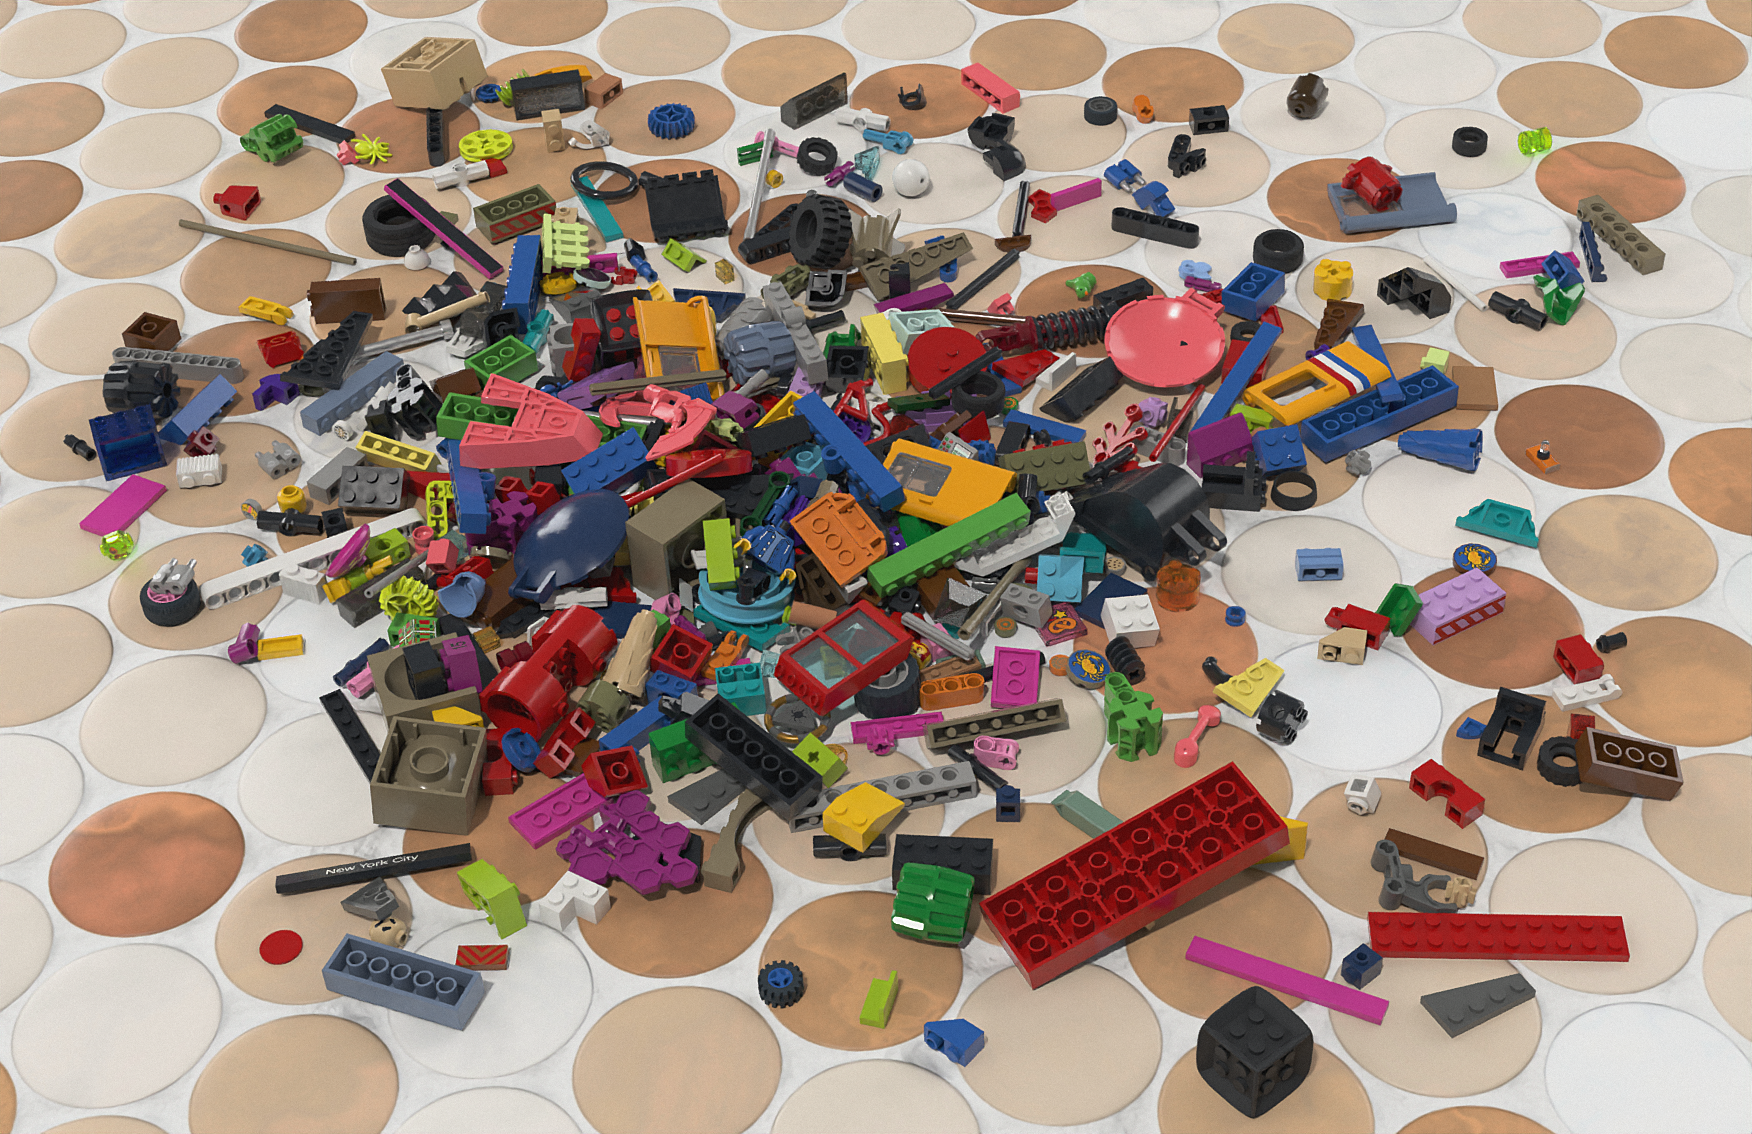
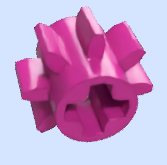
[866,726,895,755]

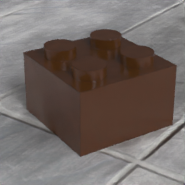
[122,312,181,351]
[429,367,481,403]

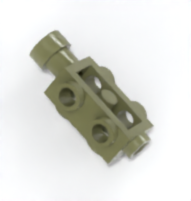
[761,264,811,299]

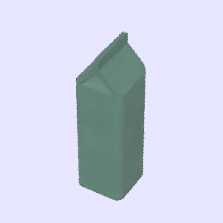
[1051,790,1123,839]

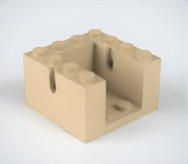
[381,37,488,110]

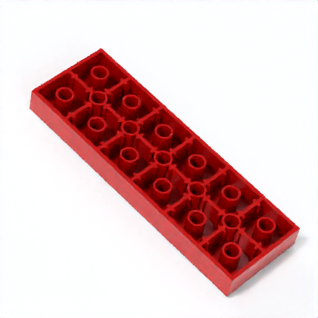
[979,761,1290,990]

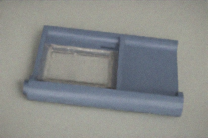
[1327,172,1457,234]

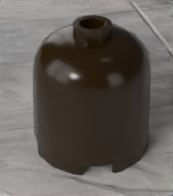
[1286,73,1329,118]

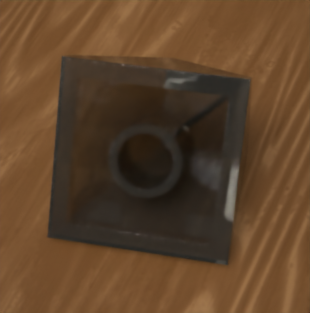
[932,578,988,636]

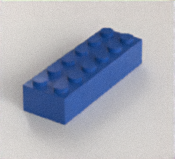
[502,235,543,334]

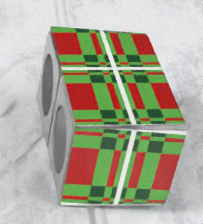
[398,619,436,647]

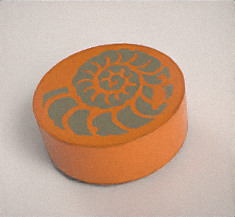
[1049,654,1069,676]

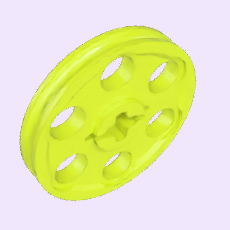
[459,129,513,162]

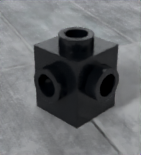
[888,586,922,615]

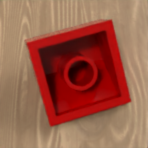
[581,745,648,797]

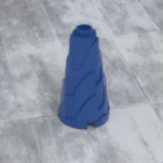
[1398,428,1483,471]

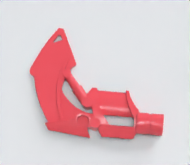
[643,384,717,461]

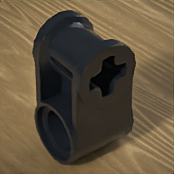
[736,568,771,605]

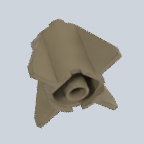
[848,208,905,269]

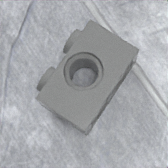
[1000,583,1053,629]

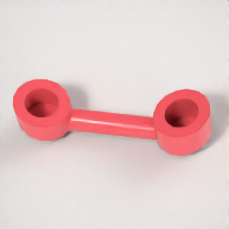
[1174,705,1221,768]

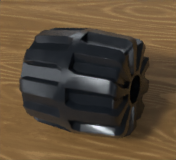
[102,360,181,420]

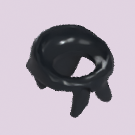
[898,83,927,110]

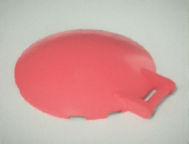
[1104,288,1225,388]

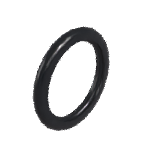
[570,161,639,200]

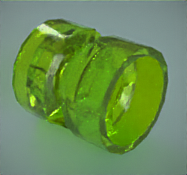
[1517,127,1552,155]

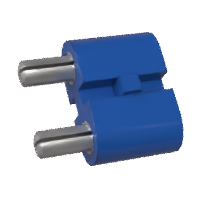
[1104,159,1147,193]

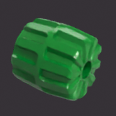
[891,863,975,944]

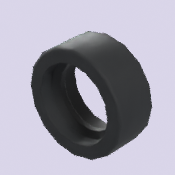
[1452,126,1488,157]

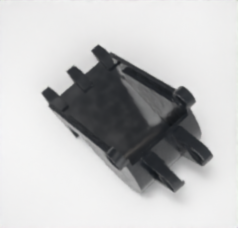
[1068,463,1227,582]

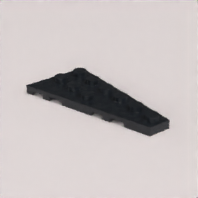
[280,311,373,390]
[653,473,794,525]

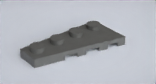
[667,768,746,825]
[1420,973,1536,1038]

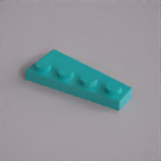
[693,604,790,651]

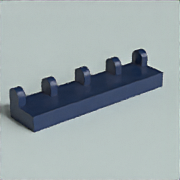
[1579,222,1608,282]

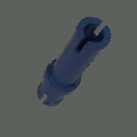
[333,637,389,687]

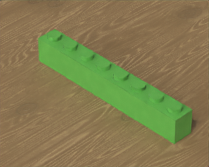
[867,493,1031,598]

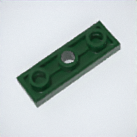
[887,393,951,414]

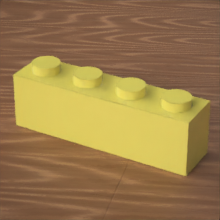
[355,431,442,472]

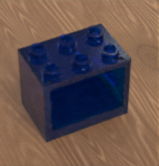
[89,404,167,482]

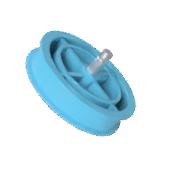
[698,555,796,624]

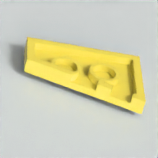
[1212,658,1285,717]

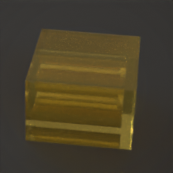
[715,259,735,284]
[473,626,501,653]

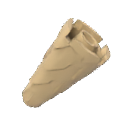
[602,609,658,701]

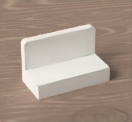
[1036,352,1076,391]

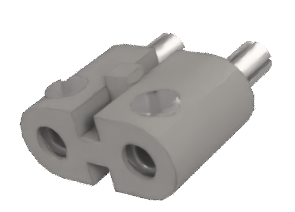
[255,440,301,479]
[149,558,197,594]

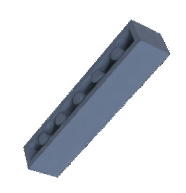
[300,351,404,436]

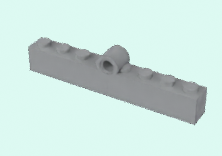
[763,282,828,385]

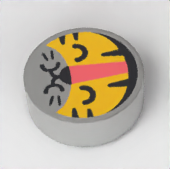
[241,499,263,520]

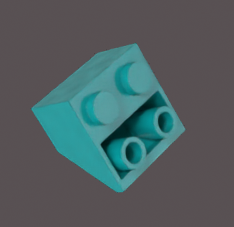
[715,662,766,716]

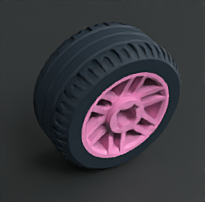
[140,578,201,626]

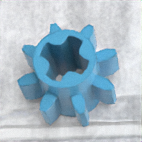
[241,544,268,567]

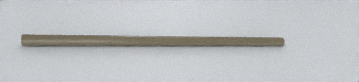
[179,219,357,266]

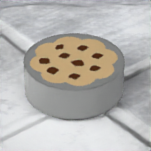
[1104,557,1126,576]

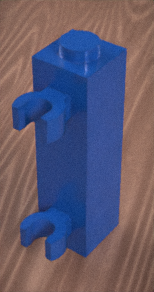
[599,696,671,763]

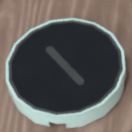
[573,268,611,289]

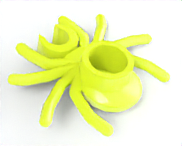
[351,134,392,165]

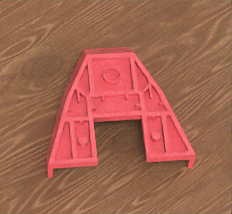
[459,373,603,469]

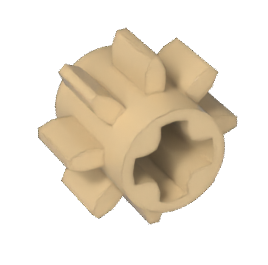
[1445,877,1477,908]

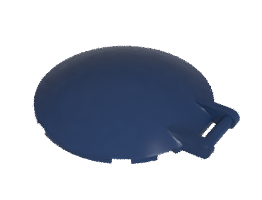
[508,489,631,604]

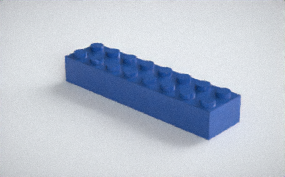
[1300,365,1459,463]

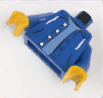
[734,519,796,585]

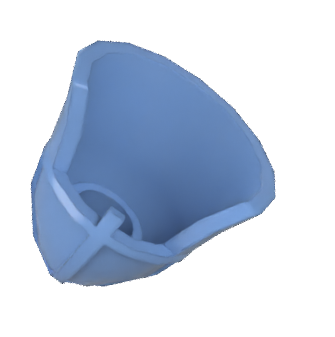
[438,571,486,617]

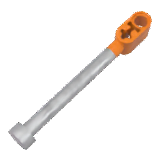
[301,319,454,360]

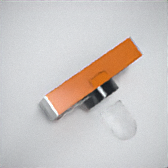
[1525,440,1560,474]

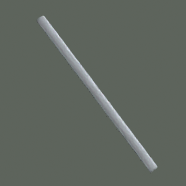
[364,549,429,598]

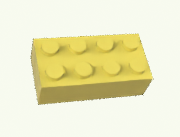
[860,313,909,395]

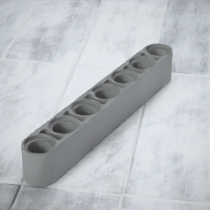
[112,347,244,384]

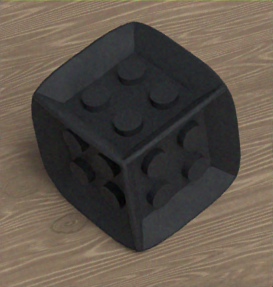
[1196,986,1314,1118]

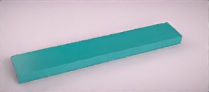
[570,176,624,242]

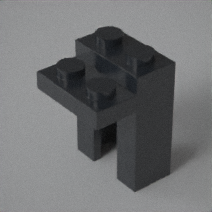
[1201,451,1266,512]
[1477,687,1547,771]

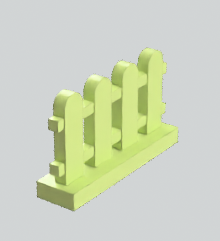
[542,214,590,273]

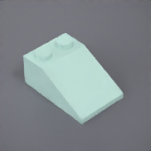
[888,309,954,355]

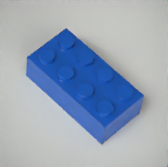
[561,427,659,494]

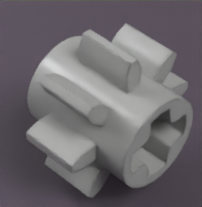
[1345,449,1371,475]

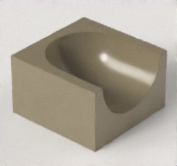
[625,479,727,600]
[367,632,482,732]
[370,716,488,836]

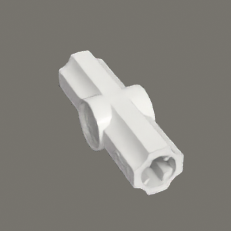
[836,107,891,132]
[432,160,489,190]
[540,587,608,610]

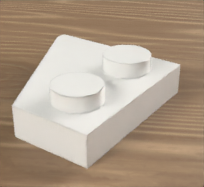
[446,325,484,357]

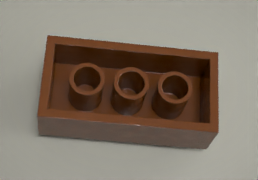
[1575,727,1684,801]

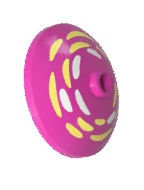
[326,523,370,578]

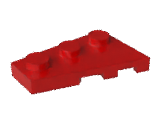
[991,349,1060,387]

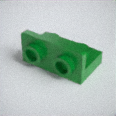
[1375,583,1423,637]

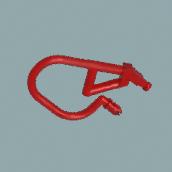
[834,378,892,446]

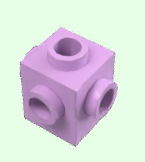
[1138,397,1168,428]

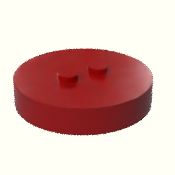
[907,327,987,398]
[666,449,752,478]

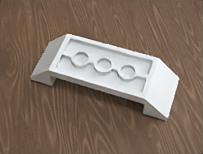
[953,493,1075,576]

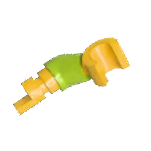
[322,555,393,603]

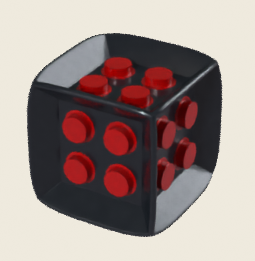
[590,289,662,369]

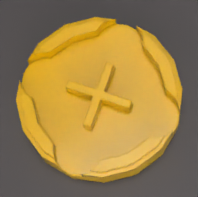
[539,272,578,294]

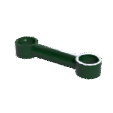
[739,471,790,537]

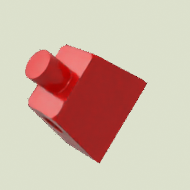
[213,185,261,221]

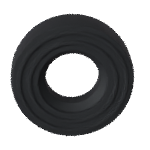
[1230,321,1261,342]

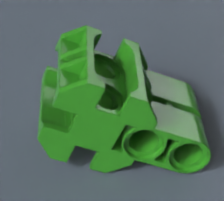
[240,114,303,162]
[1104,672,1163,762]

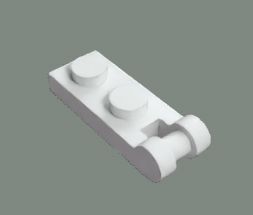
[1552,674,1622,712]

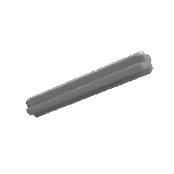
[901,612,975,661]

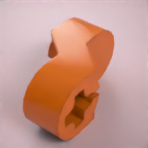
[1132,95,1154,124]

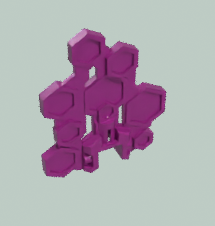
[555,790,698,895]

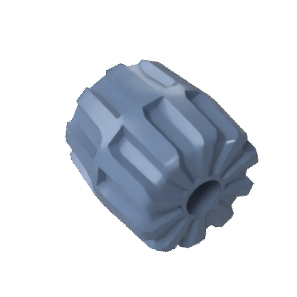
[723,321,796,386]

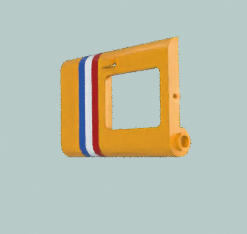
[1242,341,1391,426]

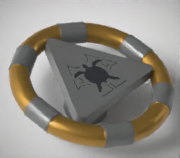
[764,693,831,744]

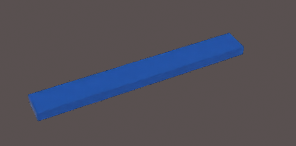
[1190,322,1282,432]
[1352,325,1403,403]

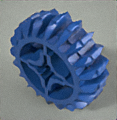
[648,102,695,140]

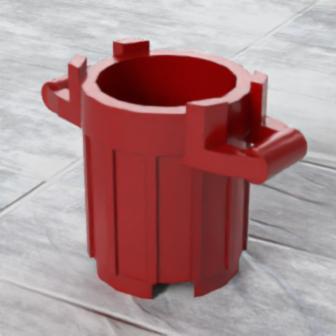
[1341,156,1403,212]

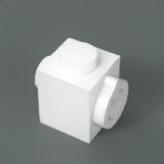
[1344,774,1381,815]

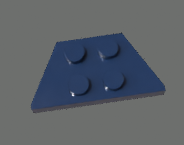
[673,288,746,321]

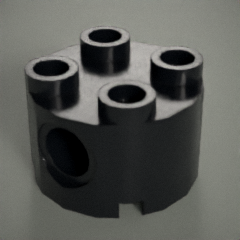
[1256,690,1308,744]

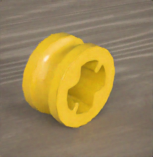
[765,170,783,188]

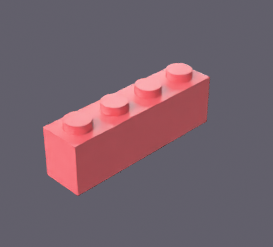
[961,62,1020,114]

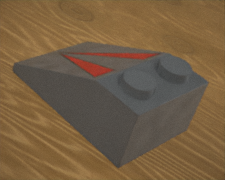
[549,286,601,323]

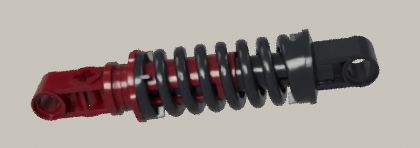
[975,301,1123,352]

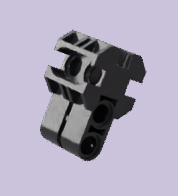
[387,364,443,440]

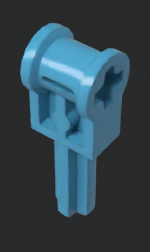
[863,129,914,154]

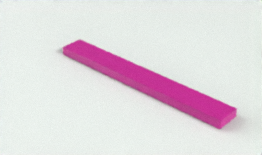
[1185,936,1389,1026]

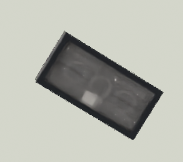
[509,69,585,121]

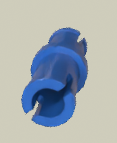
[630,255,658,282]
[764,485,798,528]

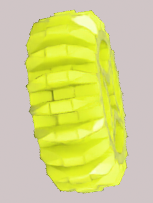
[379,575,439,620]

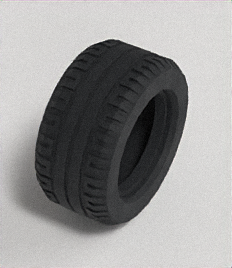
[362,195,436,257]

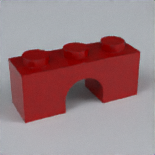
[562,318,601,381]
[495,476,560,515]
[533,707,596,779]
[482,727,518,796]
[1409,759,1485,829]

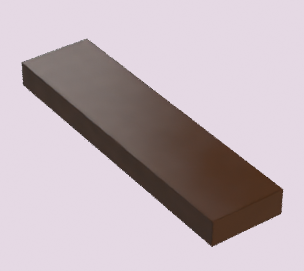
[1385,828,1484,880]

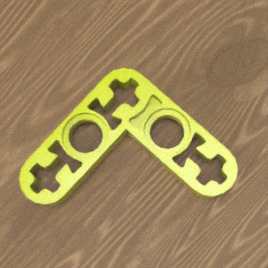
[426,481,454,541]

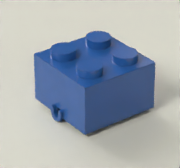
[1251,424,1307,477]

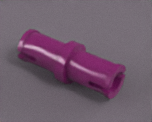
[824,161,855,186]

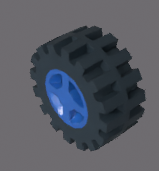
[758,960,804,1009]

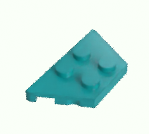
[1455,499,1539,548]

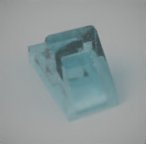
[854,146,880,181]

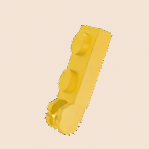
[238,296,294,325]

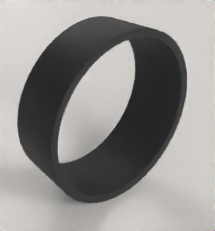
[1270,471,1317,511]

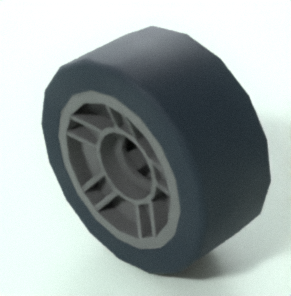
[1084,96,1118,126]

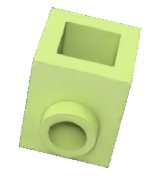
[1420,347,1450,375]

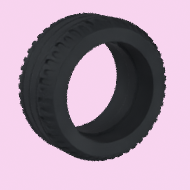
[1253,229,1304,274]
[951,371,1006,420]

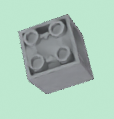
[546,323,596,377]

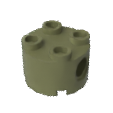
[576,680,630,733]

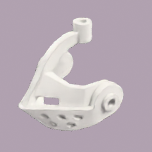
[568,120,610,149]

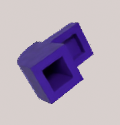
[252,374,300,411]

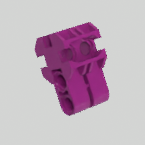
[465,491,538,558]

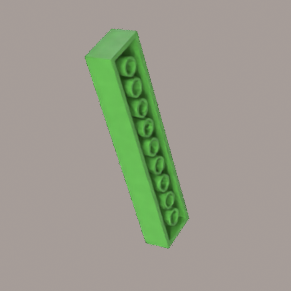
[436,392,648,448]

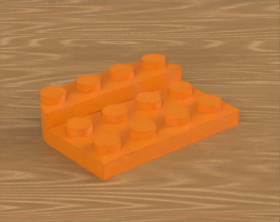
[789,492,888,589]

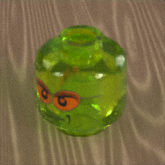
[100,530,134,560]

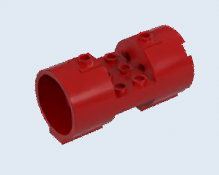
[479,605,618,742]

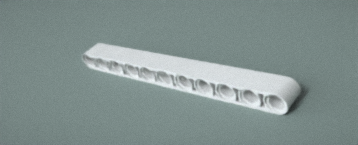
[199,508,427,609]

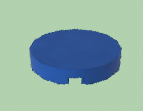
[501,728,541,772]

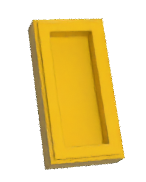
[257,634,303,661]

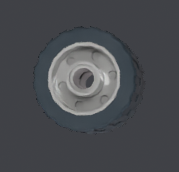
[851,647,921,719]

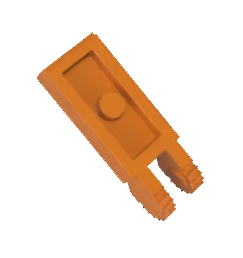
[701,630,749,681]

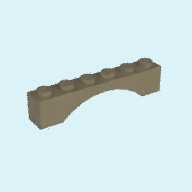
[701,787,772,893]

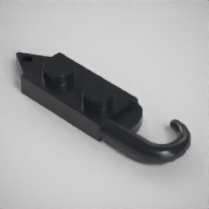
[495,601,561,639]

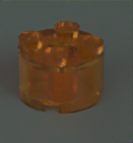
[1155,560,1201,612]

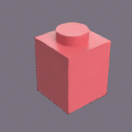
[426,539,459,574]

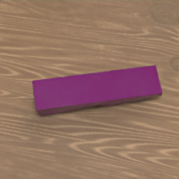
[874,283,954,314]

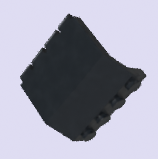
[644,169,728,243]

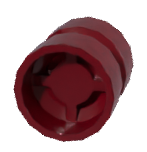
[496,641,534,670]

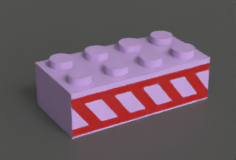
[1410,568,1506,646]

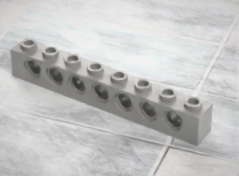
[787,761,977,833]

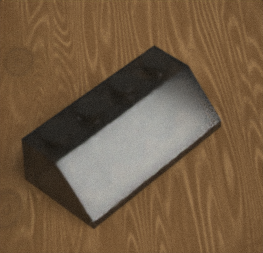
[780,72,848,130]

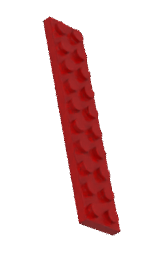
[1367,912,1630,962]

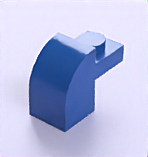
[1132,181,1175,217]

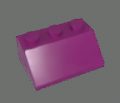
[1186,412,1253,478]

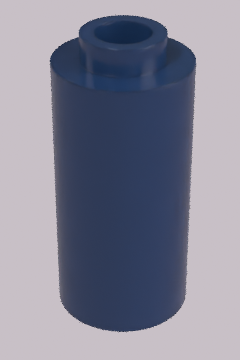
[843,172,883,202]

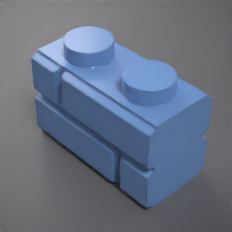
[1295,548,1344,581]

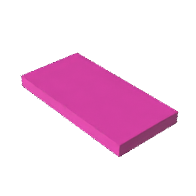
[79,474,167,541]
[508,773,614,850]

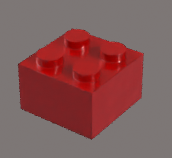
[650,624,713,683]

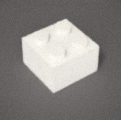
[1101,595,1160,648]

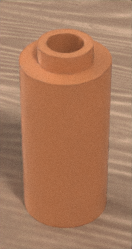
[788,601,837,630]

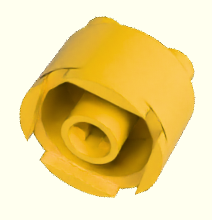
[1313,259,1353,301]

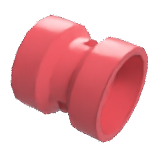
[412,526,435,555]

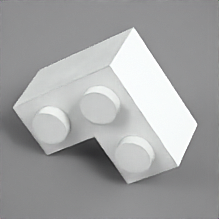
[539,871,611,932]

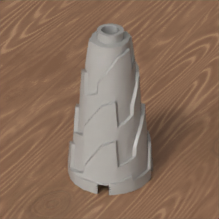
[715,297,774,356]

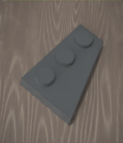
[340,877,399,920]

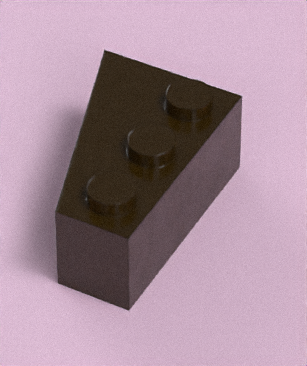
[795,553,850,616]

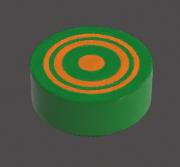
[1000,397,1018,415]

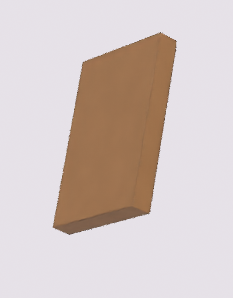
[1452,366,1498,411]

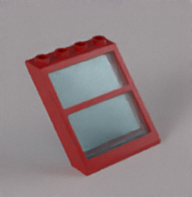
[773,599,914,716]

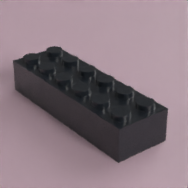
[685,694,823,821]

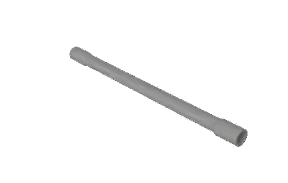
[743,128,776,241]

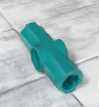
[522,309,554,354]

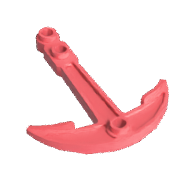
[599,390,715,427]

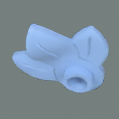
[1178,260,1212,280]

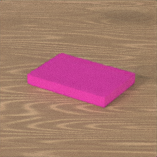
[990,646,1040,708]

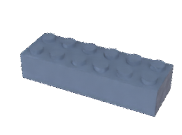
[322,933,485,1030]

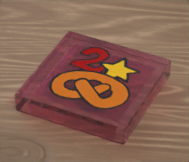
[1033,602,1087,647]

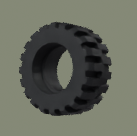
[789,194,852,270]

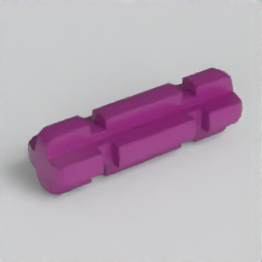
[1184,276,1222,292]
[674,615,707,641]

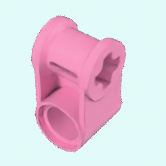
[651,593,682,627]
[973,736,1019,770]

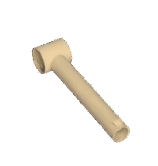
[405,291,490,334]

